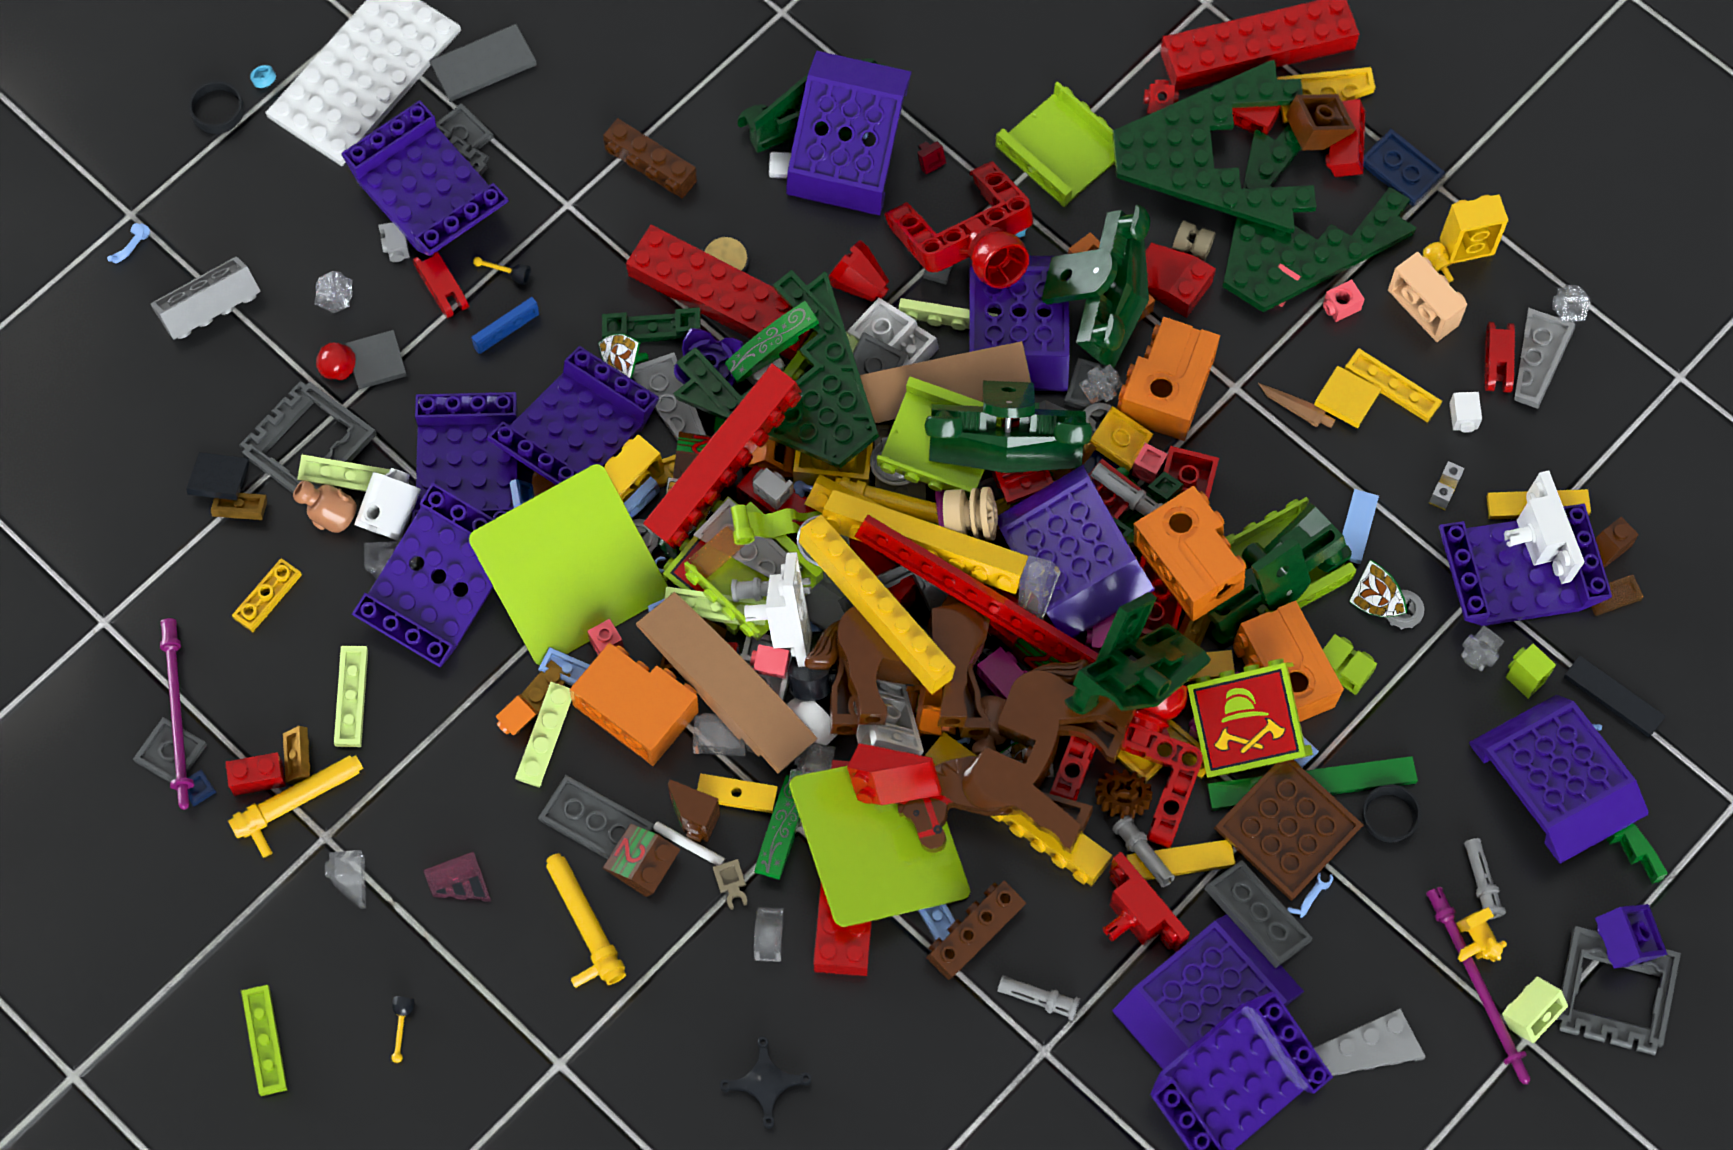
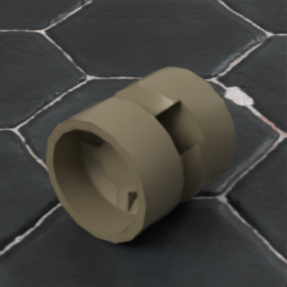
[1172,220,1216,262]

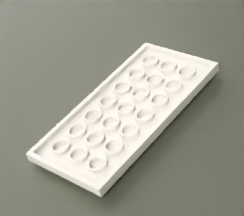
[266,0,461,166]

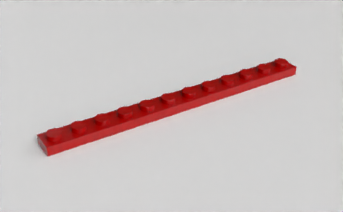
[854,515,1098,665]

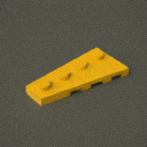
[1277,67,1375,123]

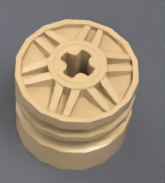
[943,487,998,541]

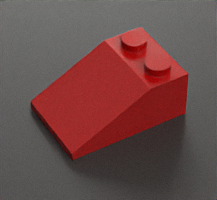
[1146,243,1216,318]
[847,743,942,805]

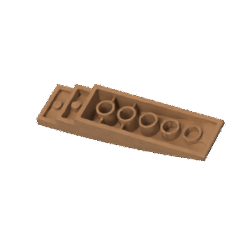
[860,341,1031,424]
[636,592,818,773]

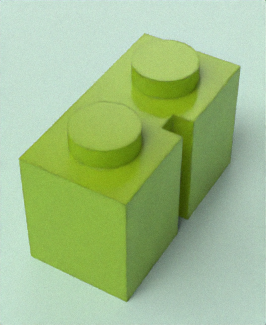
[1323,634,1377,695]
[1506,644,1556,699]

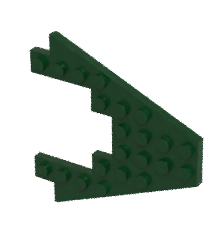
[1112,60,1317,233]
[1222,124,1417,312]
[673,270,879,469]

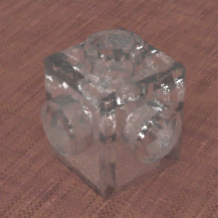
[314,271,353,313]
[1552,285,1590,322]
[1079,364,1123,404]
[1461,626,1504,672]

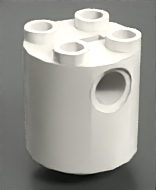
[354,468,421,541]

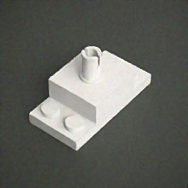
[1504,471,1584,584]
[744,552,812,667]
[854,679,924,755]

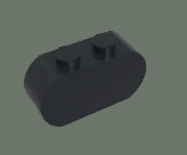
[787,631,837,701]

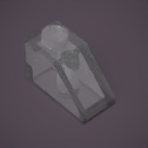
[1018,555,1061,619]
[693,713,746,756]
[325,850,366,909]
[754,907,784,961]

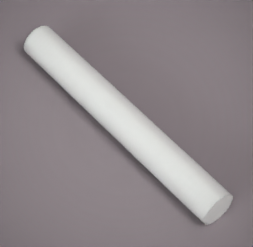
[653,821,726,866]

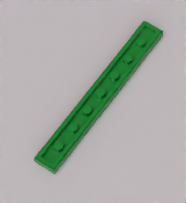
[1207,756,1418,811]

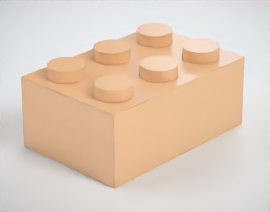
[1388,252,1467,342]

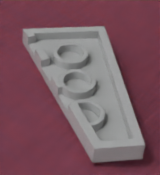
[1514,308,1575,408]
[632,352,706,441]
[693,498,803,578]
[1314,1009,1426,1076]

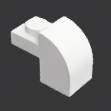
[787,698,838,750]

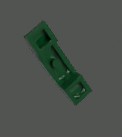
[602,308,701,342]
[1113,472,1184,544]

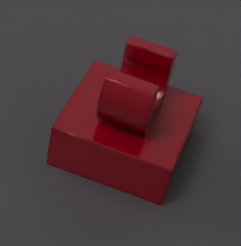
[917,141,946,175]

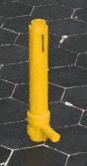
[835,476,938,524]
[228,755,363,858]
[546,853,626,988]

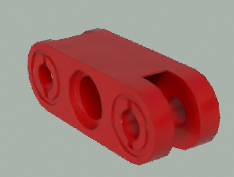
[413,251,469,319]
[1485,322,1515,393]

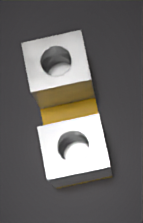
[1429,461,1464,510]

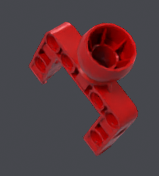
[885,161,1034,289]
[1050,685,1203,848]

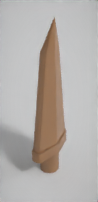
[1258,383,1336,428]

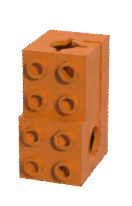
[1116,317,1220,441]
[1134,486,1246,622]
[1233,600,1344,722]
[570,642,699,766]

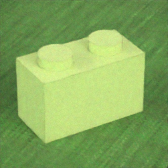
[1502,977,1568,1043]

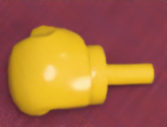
[1423,242,1454,283]

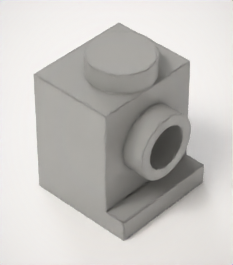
[378,223,410,262]
[753,468,794,510]

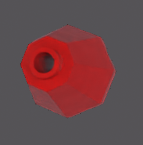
[829,240,889,302]

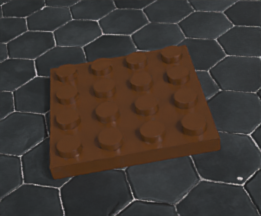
[1214,760,1363,901]

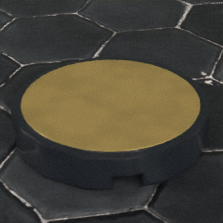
[702,235,750,273]

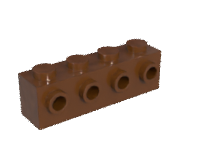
[603,118,697,199]
[926,881,1026,980]

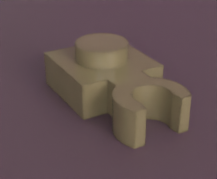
[713,859,747,910]

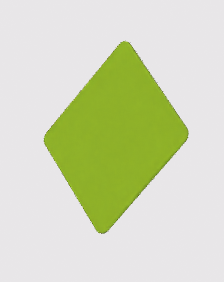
[469,464,668,665]
[790,755,970,927]

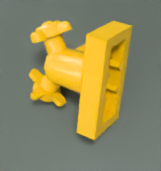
[1456,907,1507,962]

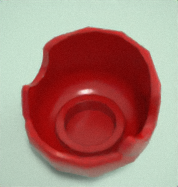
[316,342,356,380]

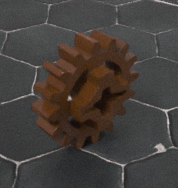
[1095,769,1153,819]

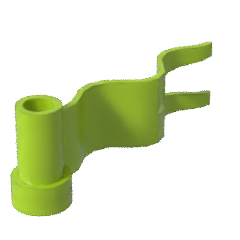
[731,504,822,545]

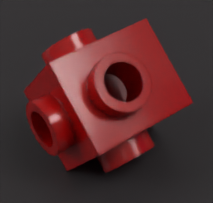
[1144,80,1179,114]

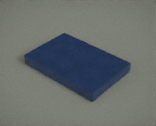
[1363,129,1446,207]

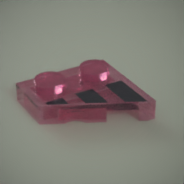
[423,852,491,902]

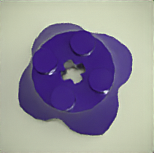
[674,328,743,386]

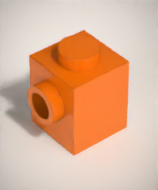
[495,694,538,735]

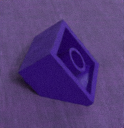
[1595,904,1667,969]

